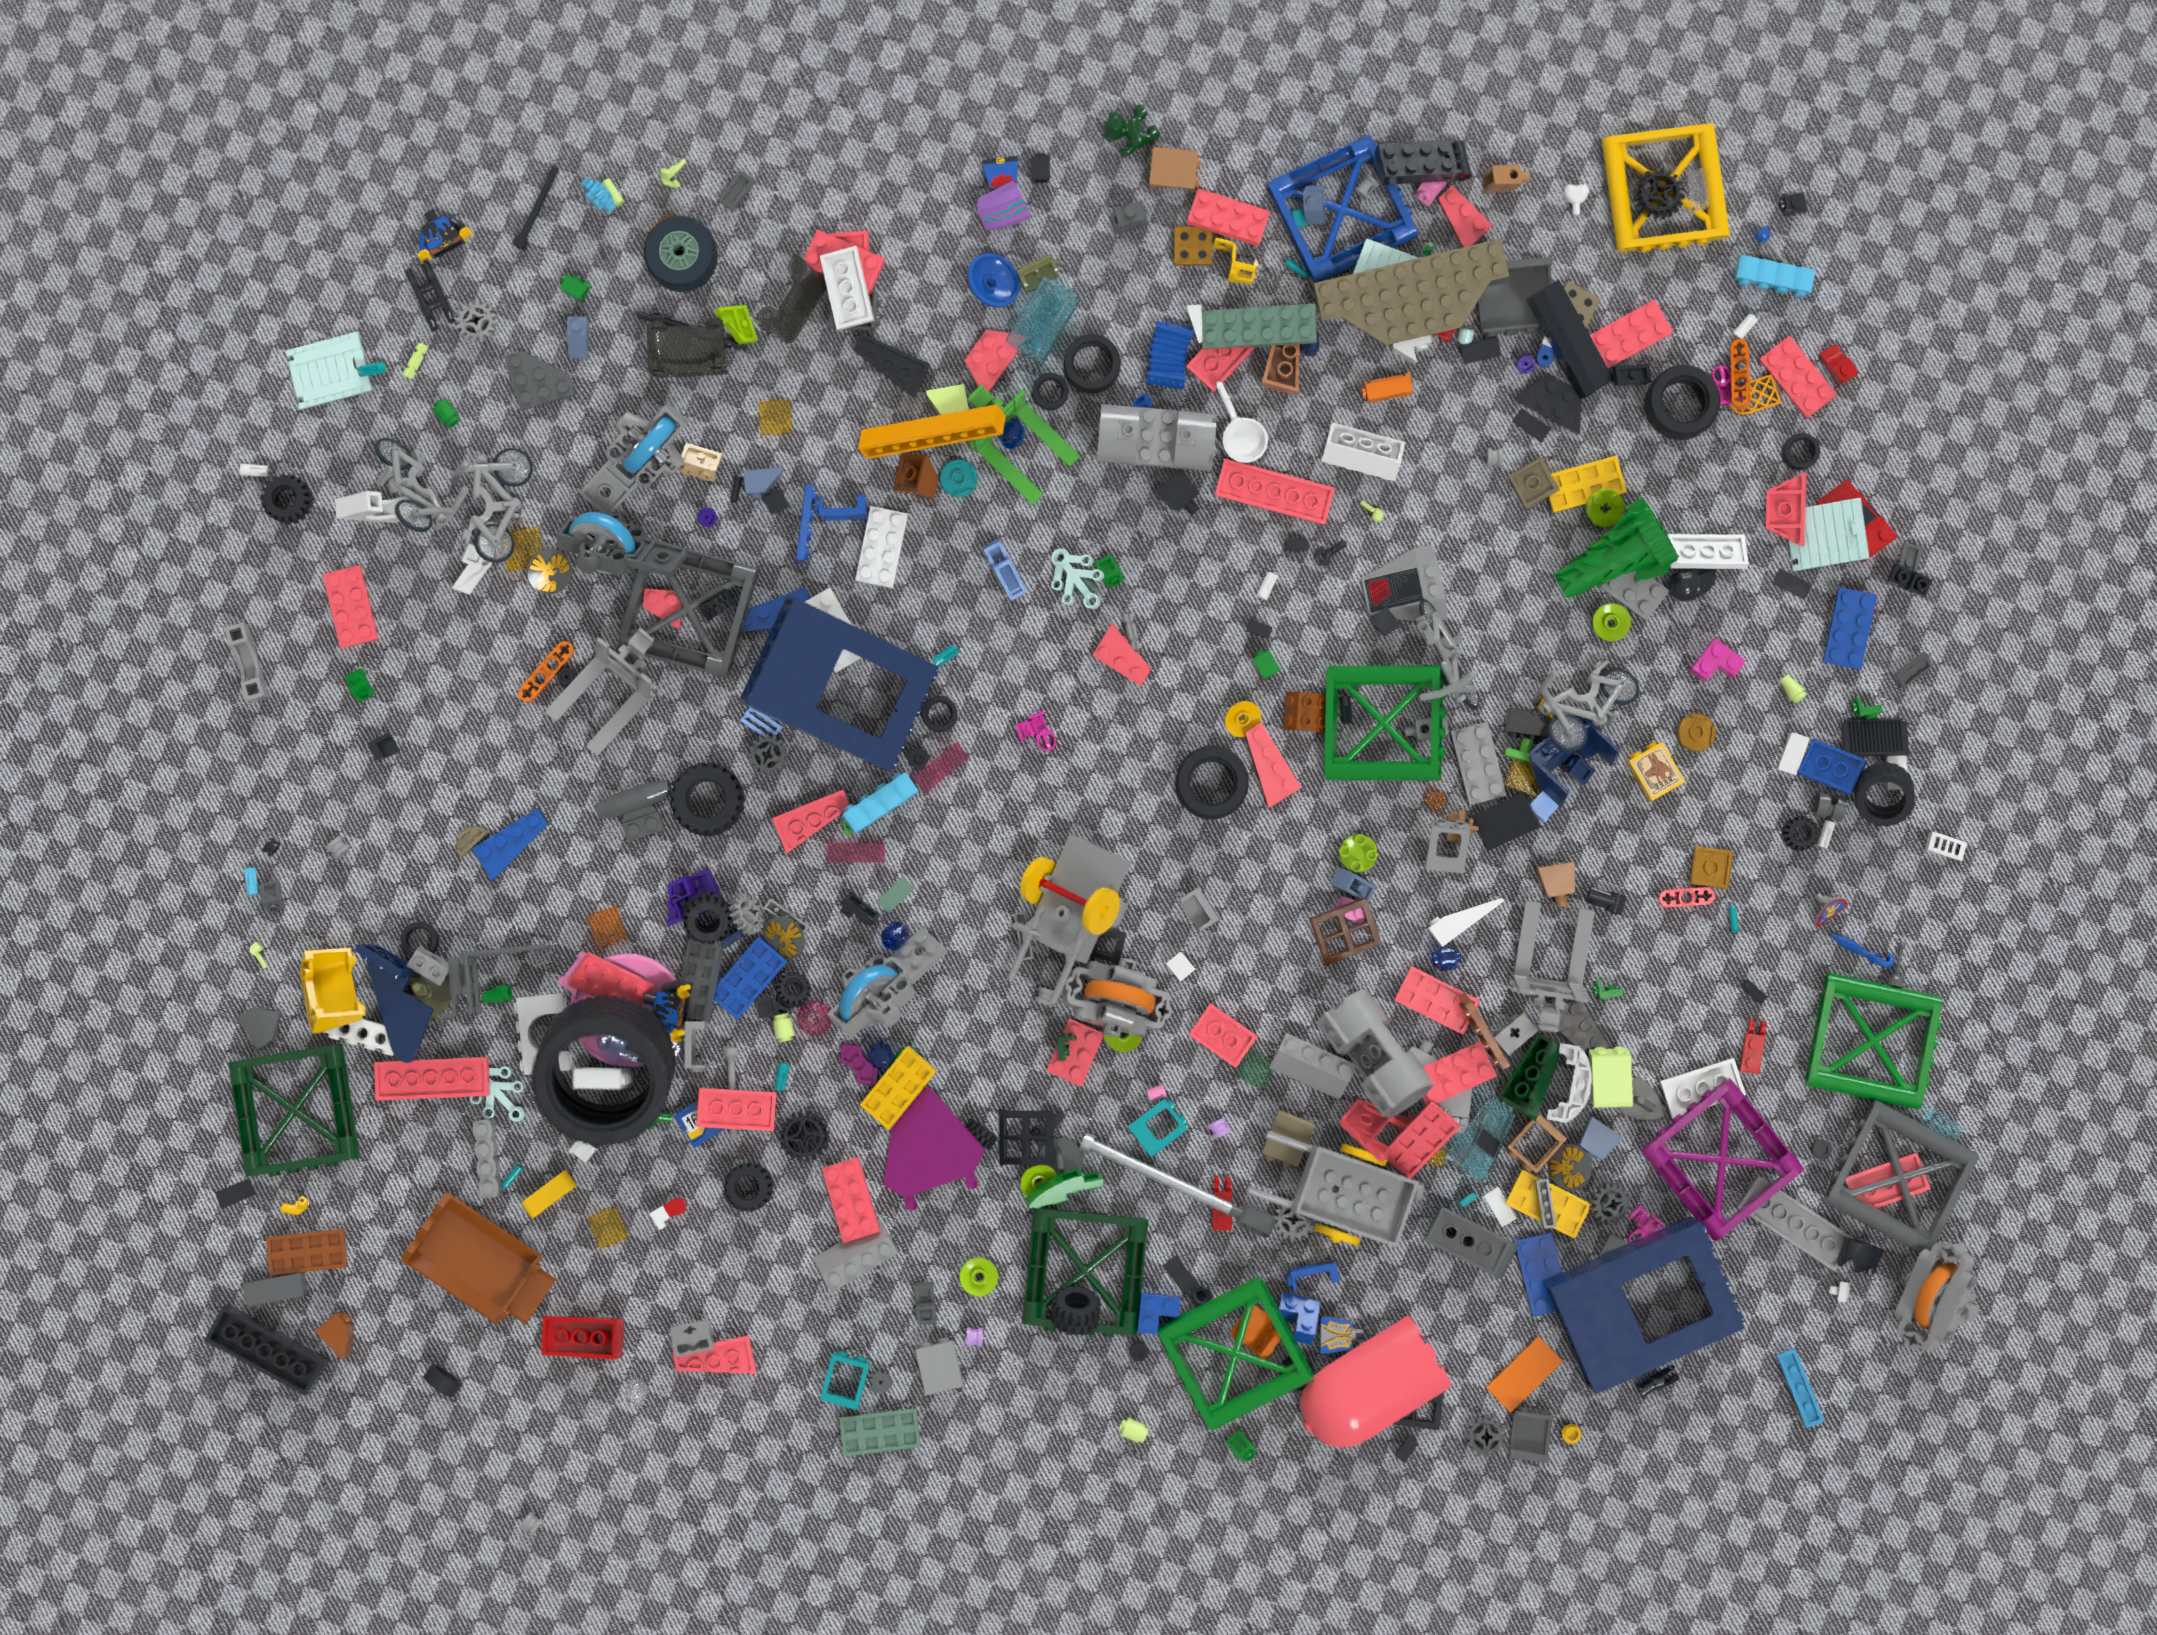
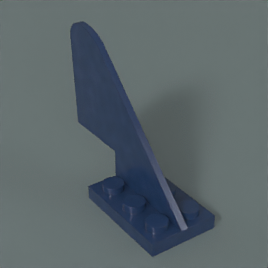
[354,944,434,1063]

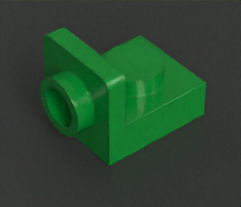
[1094,554,1124,589]
[1592,980,1623,1000]
[1225,1429,1258,1463]

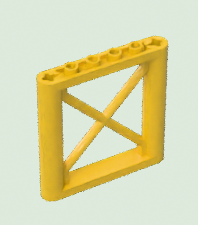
[1602,123,1730,253]

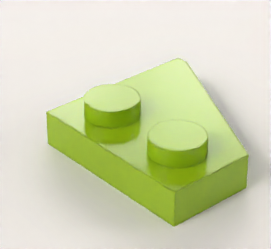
[714,305,758,345]

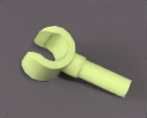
[1360,500,1383,522]
[249,942,267,969]

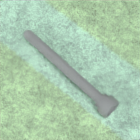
[723,1047,739,1140]

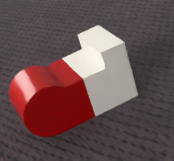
[650,1198,687,1230]

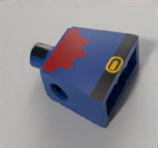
[982,156,1019,192]

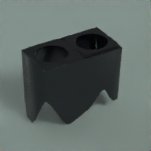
[1837,1237,1884,1274]

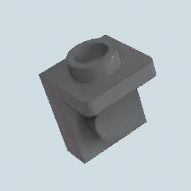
[260,880,286,912]

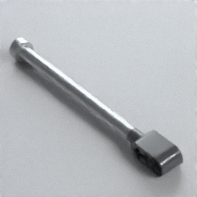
[1079,1132,1277,1238]

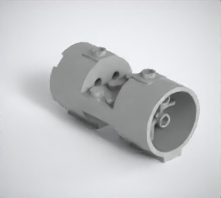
[1097,404,1217,471]
[1316,989,1435,1118]

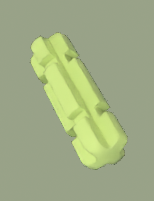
[403,343,428,379]

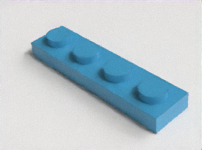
[1776,1348,1825,1428]

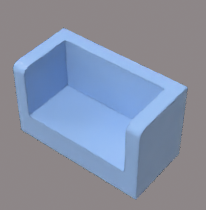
[1530,790,1571,823]

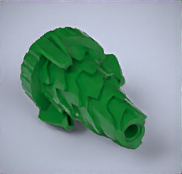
[1553,497,1679,598]

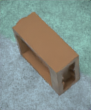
[1505,1114,1567,1173]

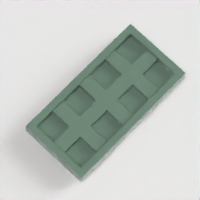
[839,1407,921,1457]

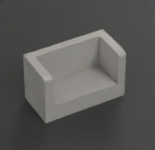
[1179,887,1219,932]

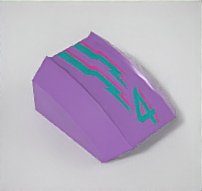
[977,181,1031,230]

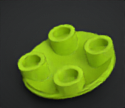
[1339,834,1378,872]

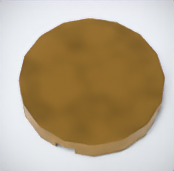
[1677,713,1716,752]

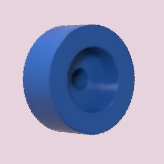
[1133,393,1152,408]

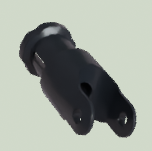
[1635,1365,1680,1400]

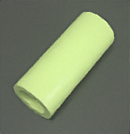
[601,178,624,207]

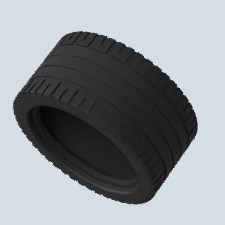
[531,995,676,1146]

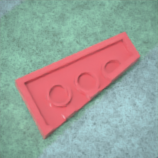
[1245,722,1301,808]
[772,789,850,854]

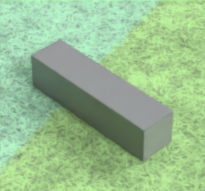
[764,898,810,935]
[1014,911,1034,961]
[1535,1178,1556,1229]

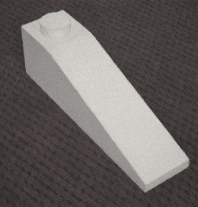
[1427,898,1504,947]

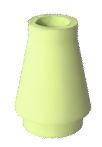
[1780,675,1807,704]

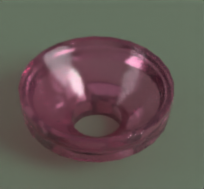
[797,1001,832,1036]

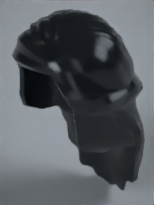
[1668,568,1716,602]

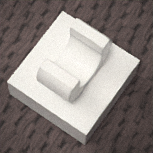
[1829,1282,1850,1303]

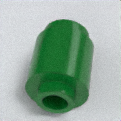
[432,399,460,428]

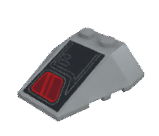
[1361,545,1448,623]

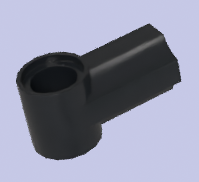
[1586,887,1627,915]

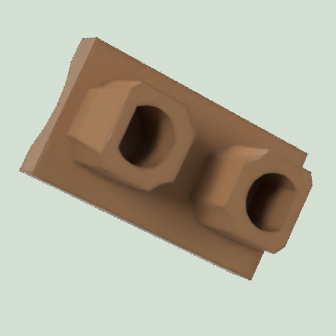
[1447,810,1479,846]

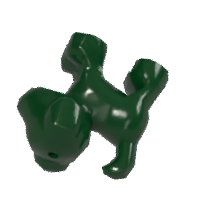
[1104,104,1160,157]

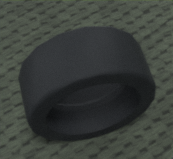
[1032,373,1068,411]
[1781,433,1820,471]
[922,696,958,732]
[400,922,439,957]
[423,1364,461,1397]

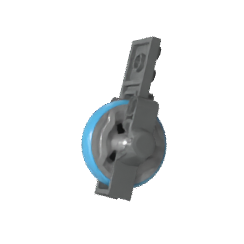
[556,512,689,578]

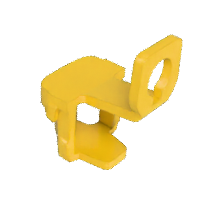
[1213,238,1258,284]

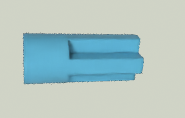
[244,867,259,896]

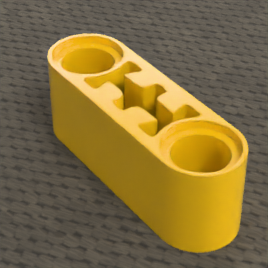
[521,1170,577,1219]

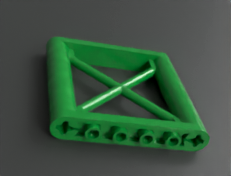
[1324,665,1446,781]
[1805,973,1942,1110]
[1158,1276,1314,1431]

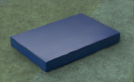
[1797,738,1867,796]

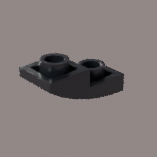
[1887,564,1933,597]

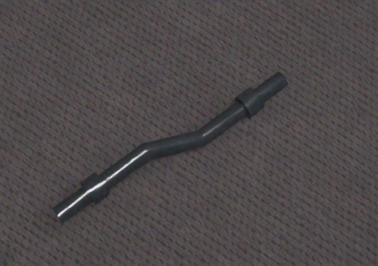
[636,311,748,351]

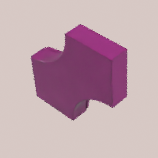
[840,1044,879,1085]

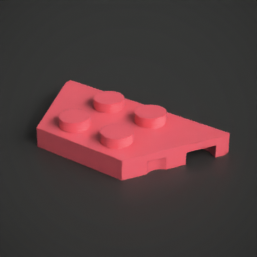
[964,330,1027,393]
[1766,472,1807,547]

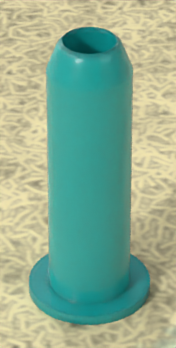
[1284,257,1310,279]
[1729,905,1741,933]
[501,1163,525,1189]

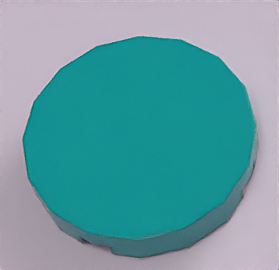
[940,459,978,498]

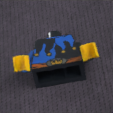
[418,210,474,264]
[644,980,692,1042]

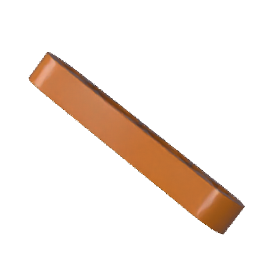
[1731,339,1751,410]
[518,641,575,702]

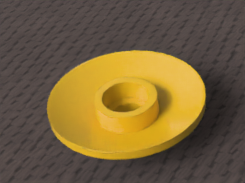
[1225,701,1261,737]

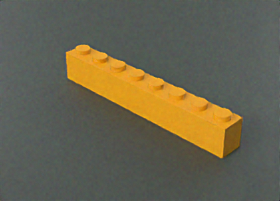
[858,404,1005,459]

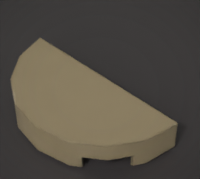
[456,826,489,858]

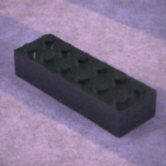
[204,1304,330,1396]

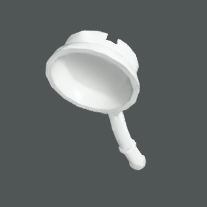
[1215,381,1268,463]

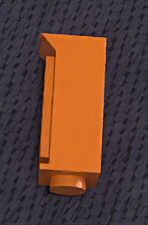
[1361,371,1413,403]

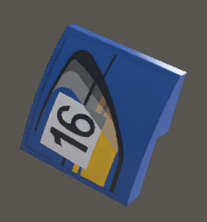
[674,1101,726,1148]

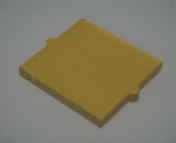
[759,399,793,436]
[587,1206,630,1250]

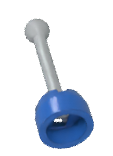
[1753,226,1789,264]

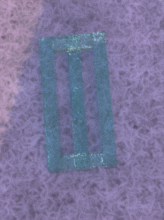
[1919,1107,1964,1141]

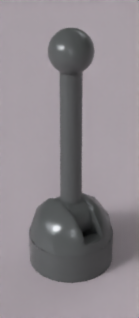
[1887,942,1906,988]

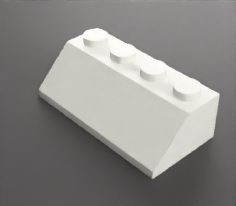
[1321,422,1405,481]

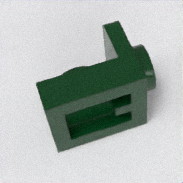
[1057,1033,1077,1061]

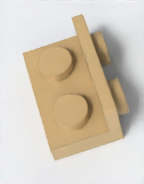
[679,443,722,482]

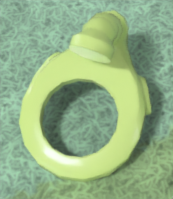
[660,158,686,188]

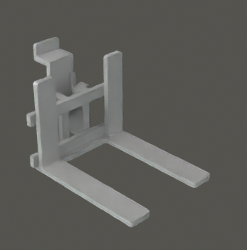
[545,628,657,756]
[1509,901,1595,1032]

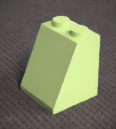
[926,384,969,415]
[1589,1047,1633,1108]

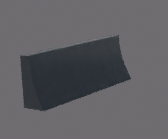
[1525,279,1614,399]

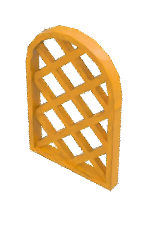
[1730,374,1781,415]

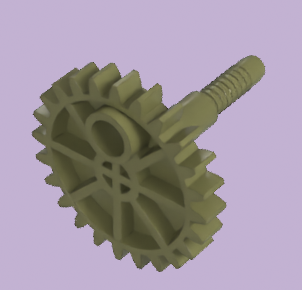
[404,974,452,1024]

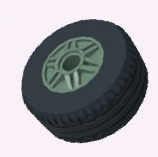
[643,216,718,292]

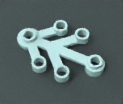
[1051,548,1104,609]
[470,1067,525,1122]

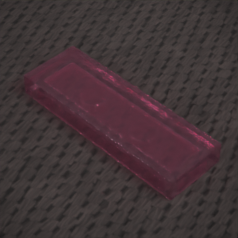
[913,742,969,793]
[827,843,885,863]

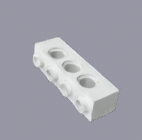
[324,1018,394,1056]

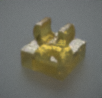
[1427,1148,1449,1169]

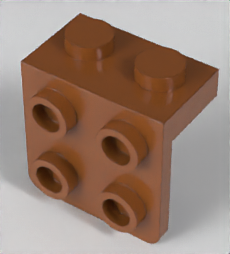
[1283,691,1326,733]

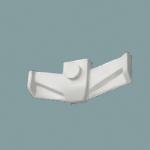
[451,520,496,595]

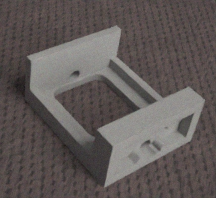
[1425,819,1470,874]
[684,1021,709,1072]

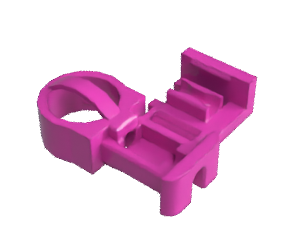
[1710,366,1746,406]
[1015,711,1056,751]
[1627,1204,1665,1243]

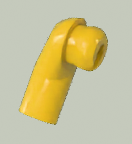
[281,1197,309,1215]

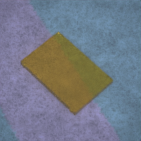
[1504,739,1539,798]

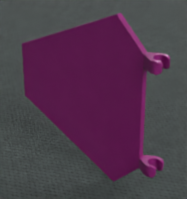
[883,1087,985,1210]

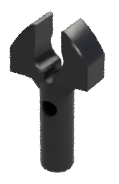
[1313,540,1347,566]

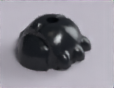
[907,747,931,771]
[1190,1286,1212,1307]

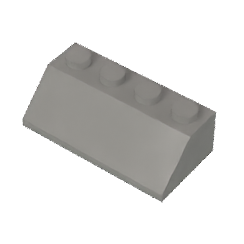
[1269,1033,1356,1100]
[814,1219,900,1293]

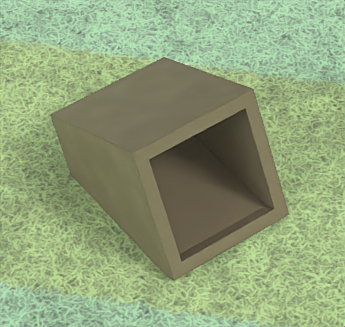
[1261,1109,1316,1169]

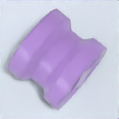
[1207,1117,1231,1139]
[967,1327,983,1347]

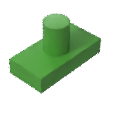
[1503,738,1533,764]

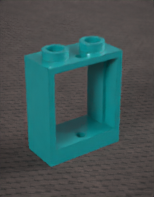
[820,1351,871,1410]

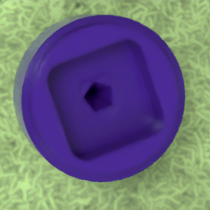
[1516,354,1536,374]
[697,507,717,527]

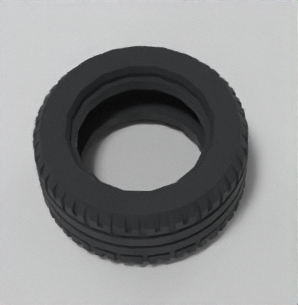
[1644,364,1721,441]
[1175,746,1249,820]

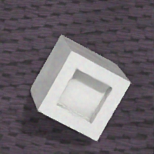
[1166,952,1195,982]
[568,1141,598,1163]

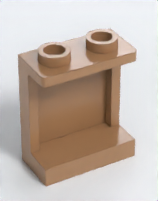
[1149,147,1201,193]

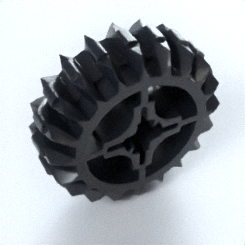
[1633,168,1685,220]
[778,1110,830,1162]

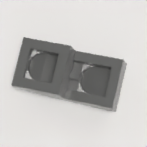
[914,1281,937,1325]

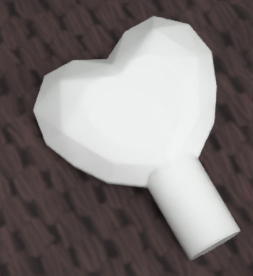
[1564,184,1589,216]

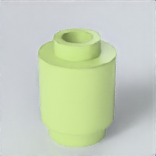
[772,1013,795,1042]
[1118,1418,1149,1443]

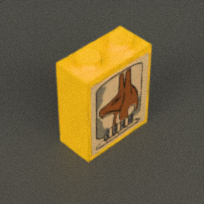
[1626,741,1685,802]

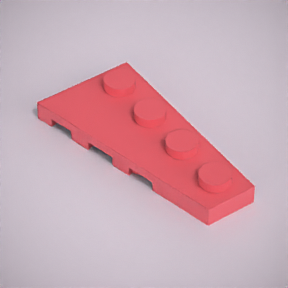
[673,1335,757,1374]

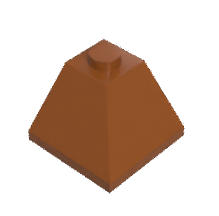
[893,454,938,498]
[315,1312,354,1360]

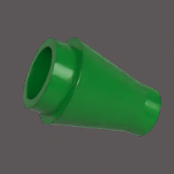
[482,984,513,1003]

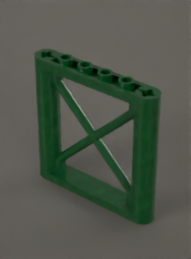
[228,1043,360,1177]
[1022,1208,1149,1337]

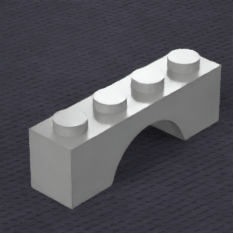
[224,622,270,703]

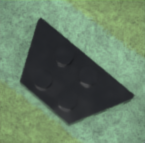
[1514,375,1581,435]

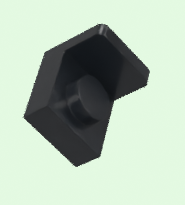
[1779,192,1807,216]

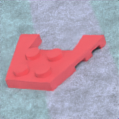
[1339,1099,1415,1163]

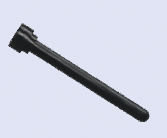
[512,165,559,250]

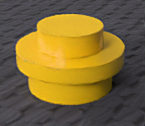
[1562,1424,1581,1444]

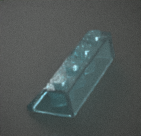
[1005,276,1081,365]

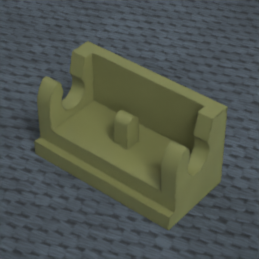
[1017,254,1060,293]

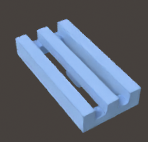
[740,708,783,738]

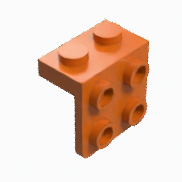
[1230,1305,1281,1359]

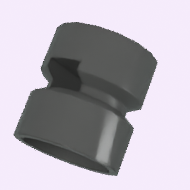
[1813,792,1847,822]

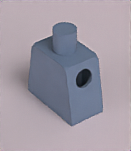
[1577,1116,1623,1160]

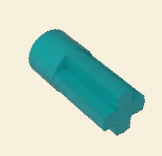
[357,362,386,377]
[932,644,960,668]
[774,1063,790,1091]

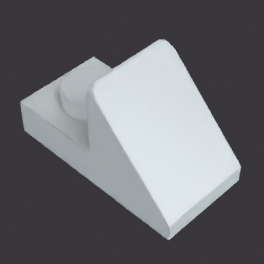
[1391,335,1432,365]

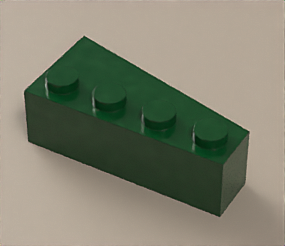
[1497,1032,1561,1122]

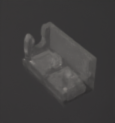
[1686,168,1710,212]

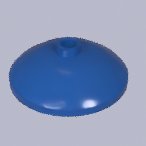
[967,253,1020,308]

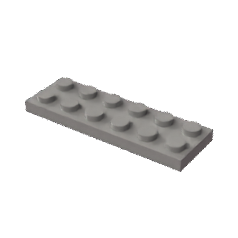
[1736,1175,1855,1272]

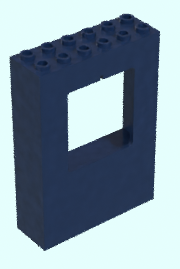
[738,597,938,772]
[1543,1216,1745,1395]

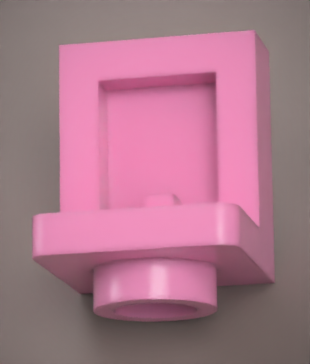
[1414,181,1447,206]
[1336,896,1365,924]

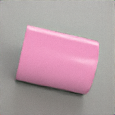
[1147,1084,1167,1102]

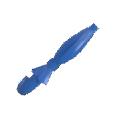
[1830,933,1894,968]

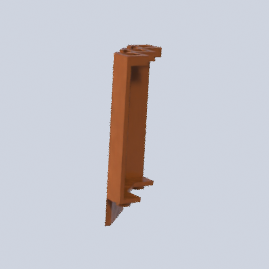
[401,1192,556,1325]

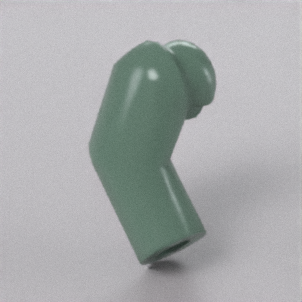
[1073,578,1098,595]

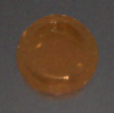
[1426,791,1446,810]

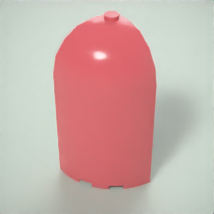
[1300,1315,1452,1447]

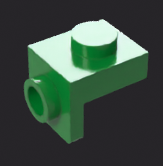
[345,668,375,702]
[1851,697,1883,720]

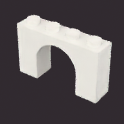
[335,491,424,523]
[514,993,573,1075]
[573,1067,635,1089]

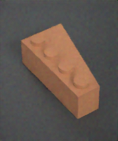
[1261,344,1300,396]

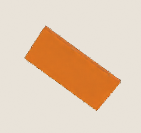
[1486,1336,1563,1413]

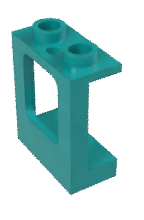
[1128,1098,1188,1157]

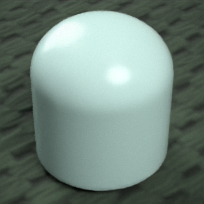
[1457,326,1475,345]

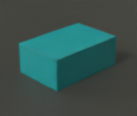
[1291,209,1307,228]
[1458,1192,1477,1208]

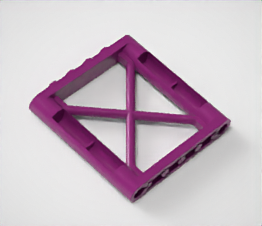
[1640,1078,1805,1242]

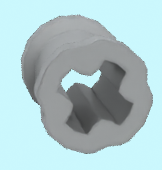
[1355,174,1379,200]

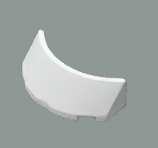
[1547,1043,1592,1123]

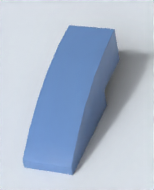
[982,539,1027,601]

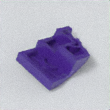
[667,869,721,926]

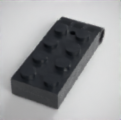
[1375,140,1472,185]

